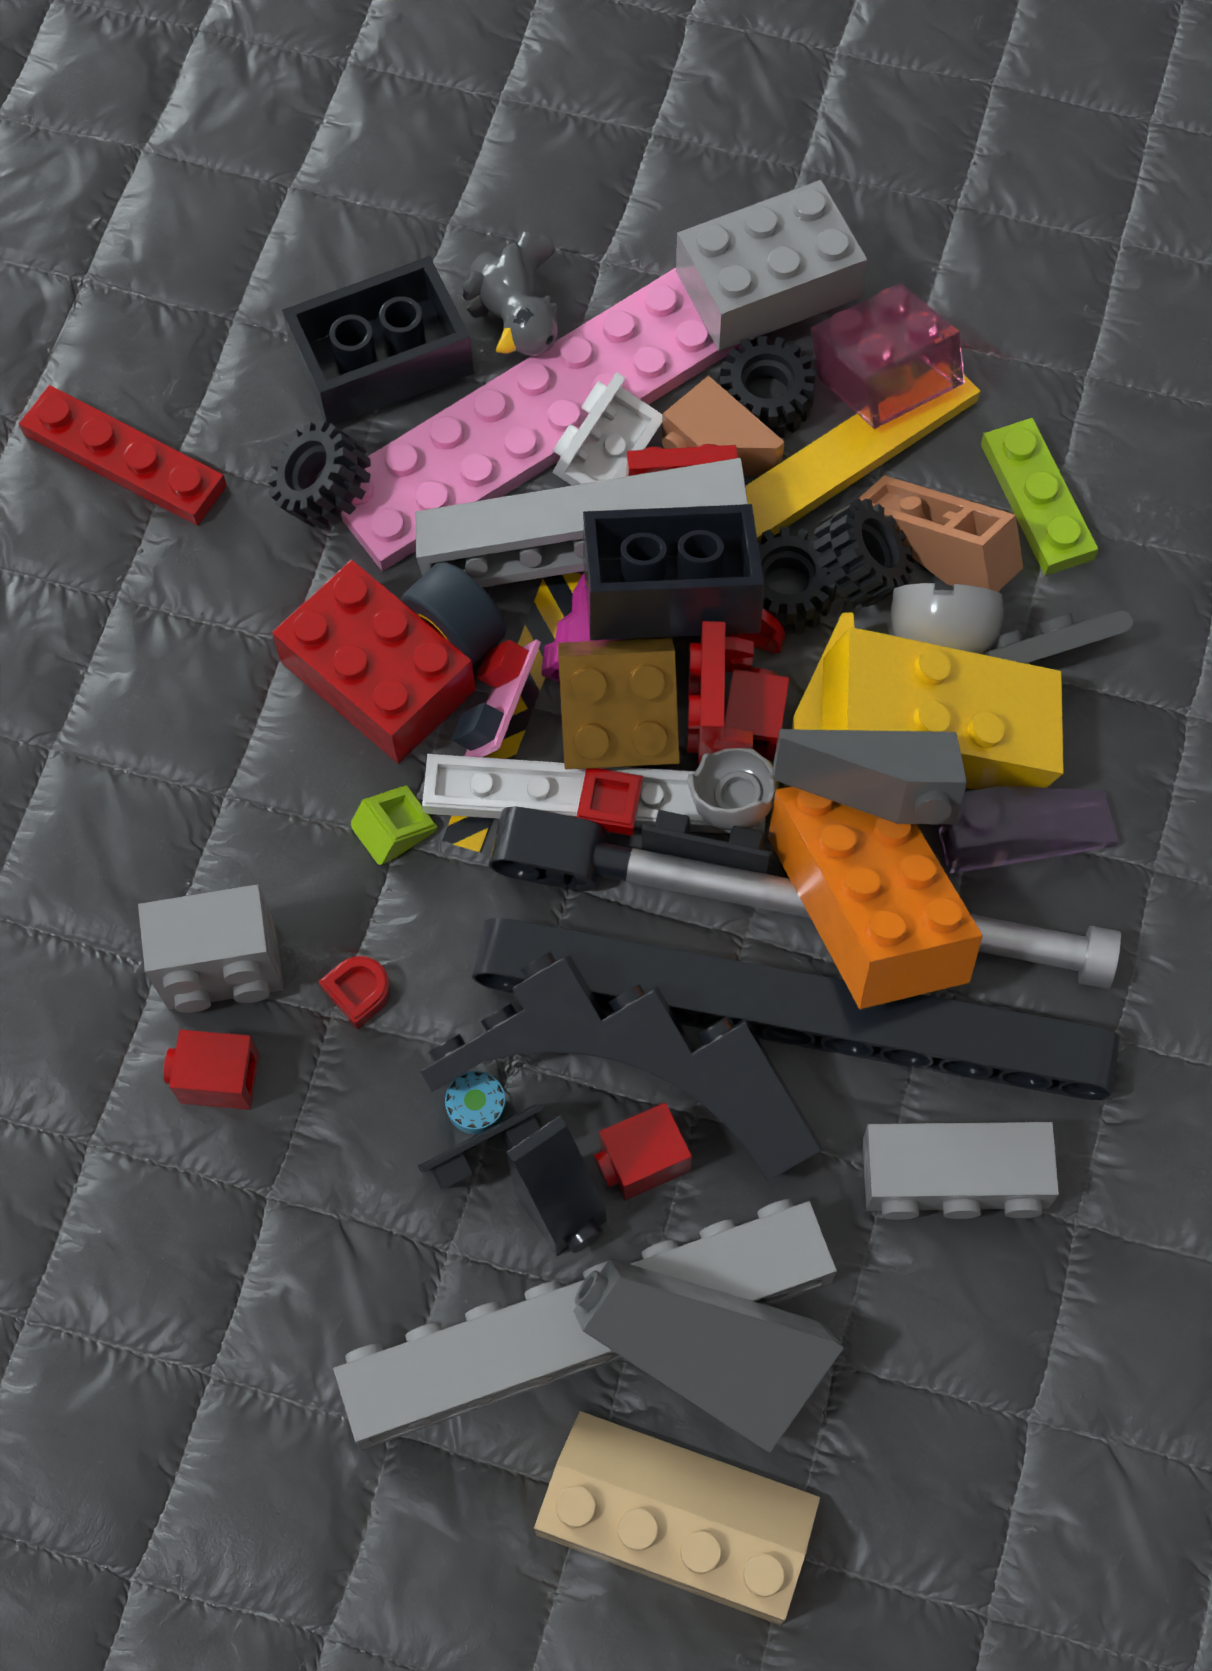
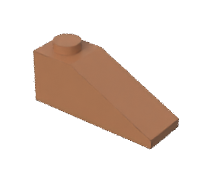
[858,475,1023,592]

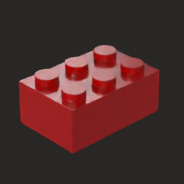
[272,559,476,764]

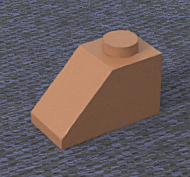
[662,375,784,476]

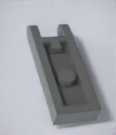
[984,610,1133,663]

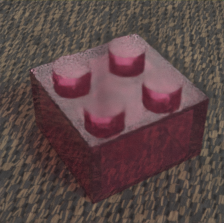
[811,283,965,429]

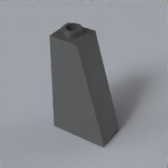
[573,1258,844,1453]

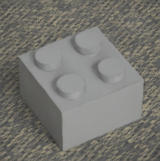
[138,884,284,1013]

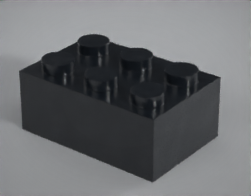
[282,256,474,426]
[583,504,764,641]

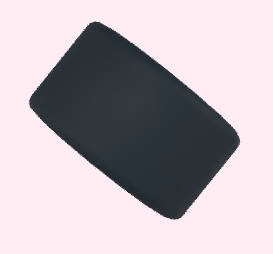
[401,563,507,667]

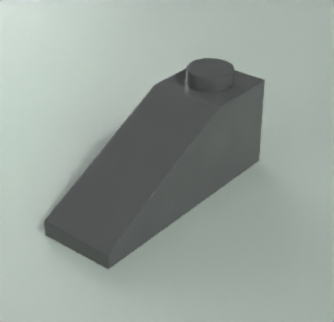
[773,729,967,825]

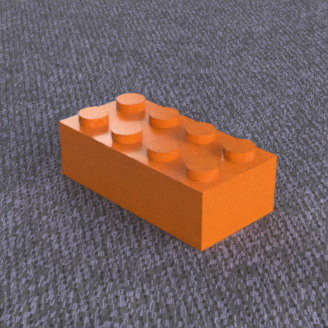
[768,786,983,1009]

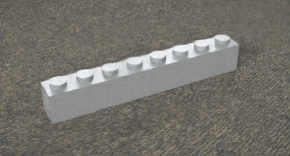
[333,1199,837,1450]

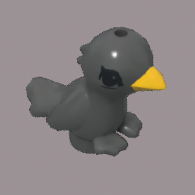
[462,231,558,356]

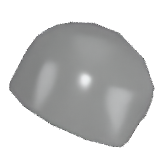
[687,748,779,831]

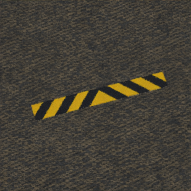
[442,573,582,853]

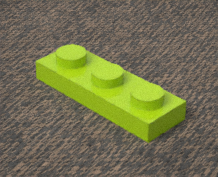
[981,418,1098,576]

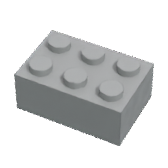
[676,180,867,351]

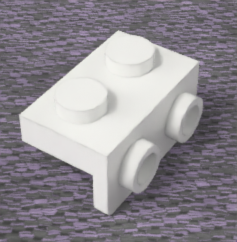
[552,372,662,485]

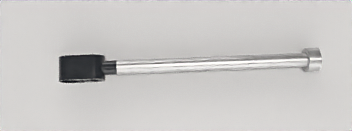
[488,806,1121,989]

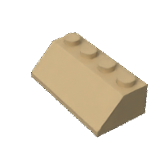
[534,1411,820,1625]

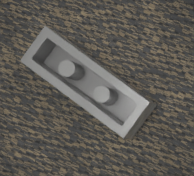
[862,1122,1059,1220]

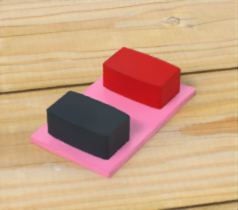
[451,639,541,757]

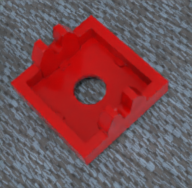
[687,621,754,766]

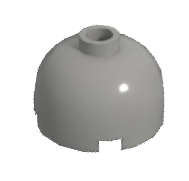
[891,583,1004,655]

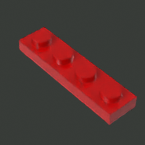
[18,385,227,526]

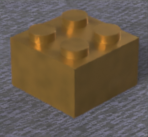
[558,637,679,769]

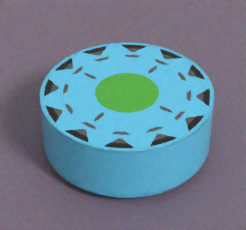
[445,1071,506,1134]

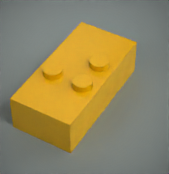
[822,627,1063,801]

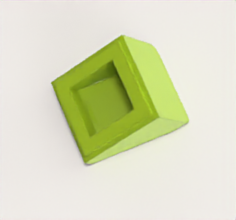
[351,785,438,865]

